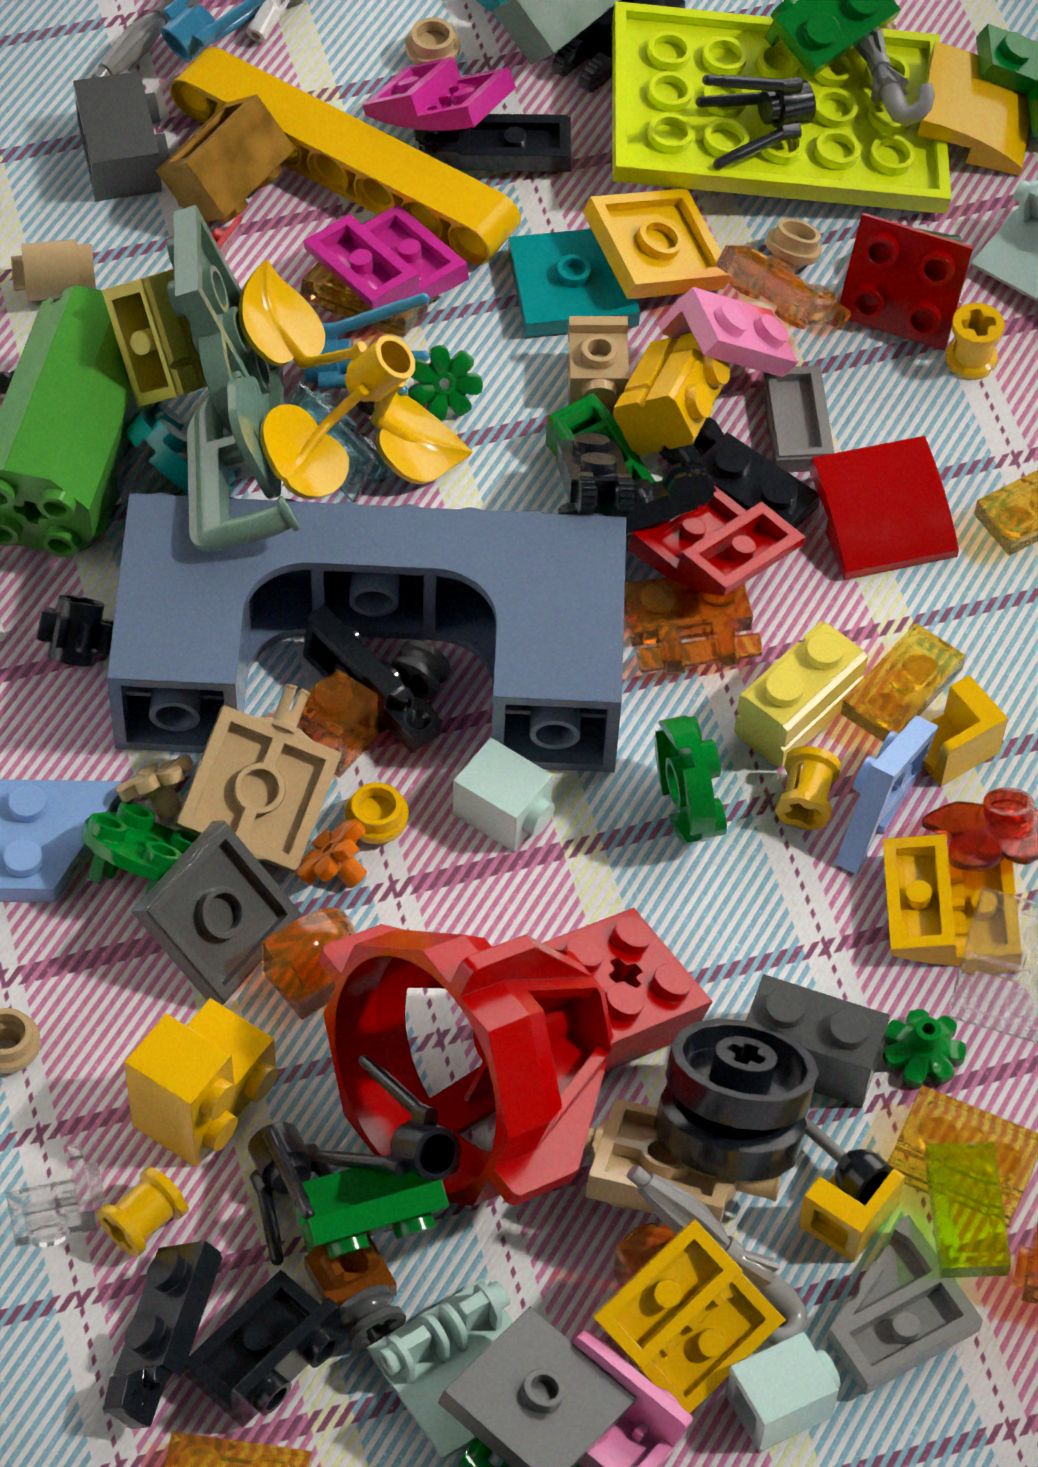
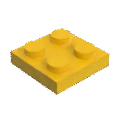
[583,188,733,299]

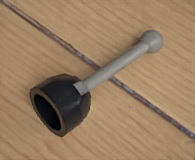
[805,1116,894,1205]

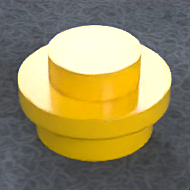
[345,782,409,844]

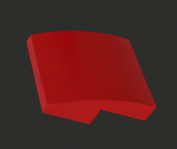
[810,436,959,580]
[628,486,806,597]

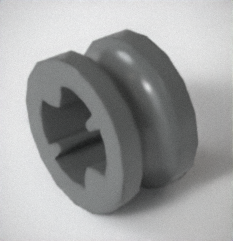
[390,640,451,700]
[340,1284,406,1350]

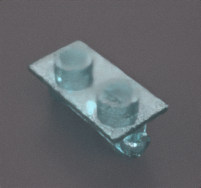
[290,382,392,502]

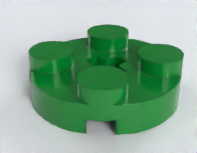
[655,715,727,845]

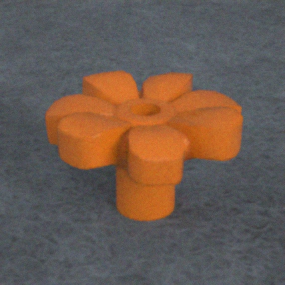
[296,819,367,888]

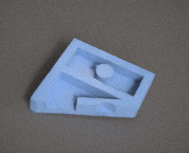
[834,715,938,875]
[0,779,122,903]

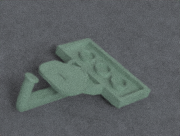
[167,205,300,553]

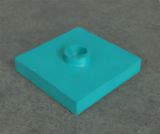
[508,229,640,337]

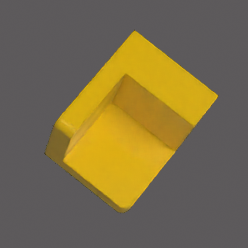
[923,675,1008,787]
[798,1169,906,1262]

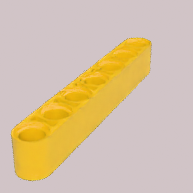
[169,46,521,265]

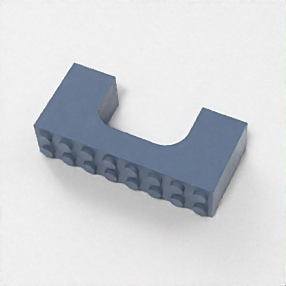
[107,492,626,773]

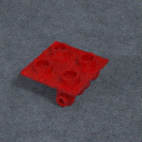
[836,212,974,351]

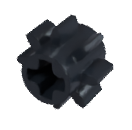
[36,595,114,667]

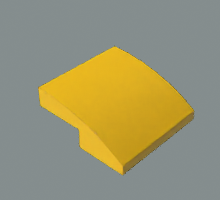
[917,41,1030,176]
[882,834,1022,967]
[592,1218,786,1414]

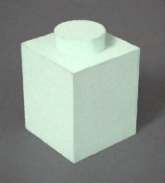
[452,737,555,852]
[725,1331,841,1452]

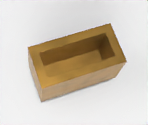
[156,94,295,224]

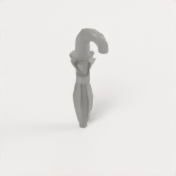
[91,0,200,78]
[855,28,935,126]
[626,1164,808,1345]

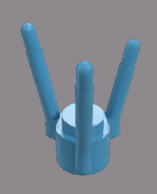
[161,0,266,63]
[303,293,430,396]

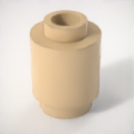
[11,239,96,302]

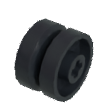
[654,1019,819,1182]

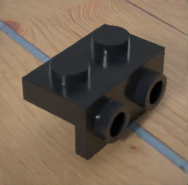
[183,1270,341,1428]

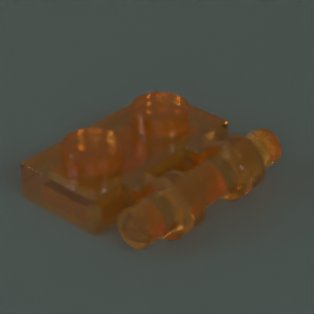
[715,245,851,330]
[624,577,762,676]

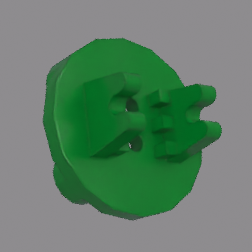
[81,802,199,895]

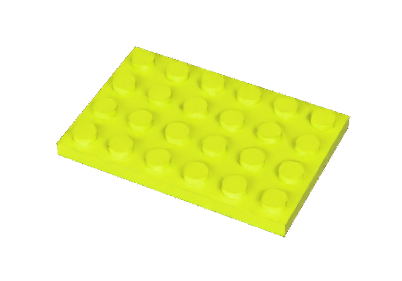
[612,1,951,214]

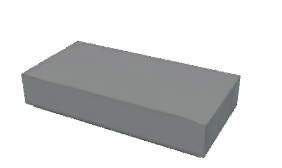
[761,365,834,472]

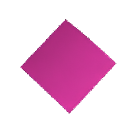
[362,56,516,131]
[303,204,469,309]

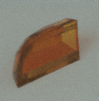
[262,907,356,1020]

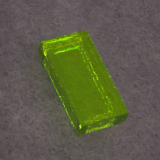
[924,1142,1012,1278]

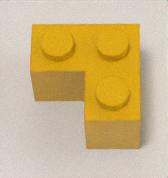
[124,998,278,1167]

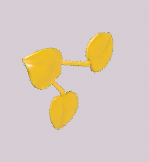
[238,260,473,500]

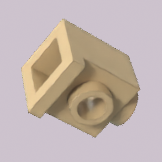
[567,316,630,408]

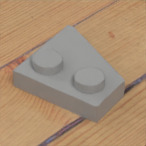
[827,1215,983,1395]

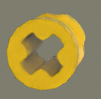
[945,303,1005,380]
[775,746,841,830]
[97,1166,189,1257]

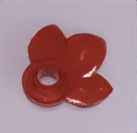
[921,788,1038,872]

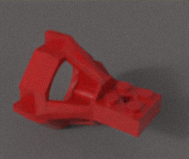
[318,908,713,1206]

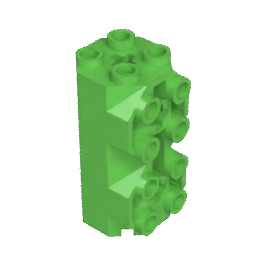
[0,285,151,558]

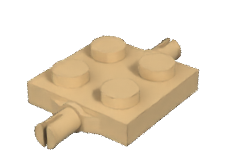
[174,684,342,873]
[583,1098,782,1223]

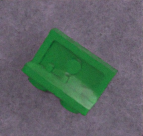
[765,0,901,77]
[292,1168,450,1259]

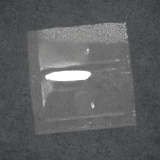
[947,886,1038,1044]

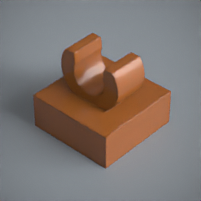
[304,1236,397,1306]

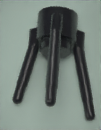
[695,74,816,169]
[315,1054,461,1181]
[248,1122,375,1266]

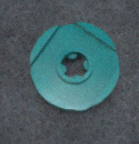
[126,402,236,494]

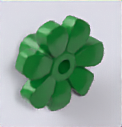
[408,345,483,421]
[882,1009,966,1089]

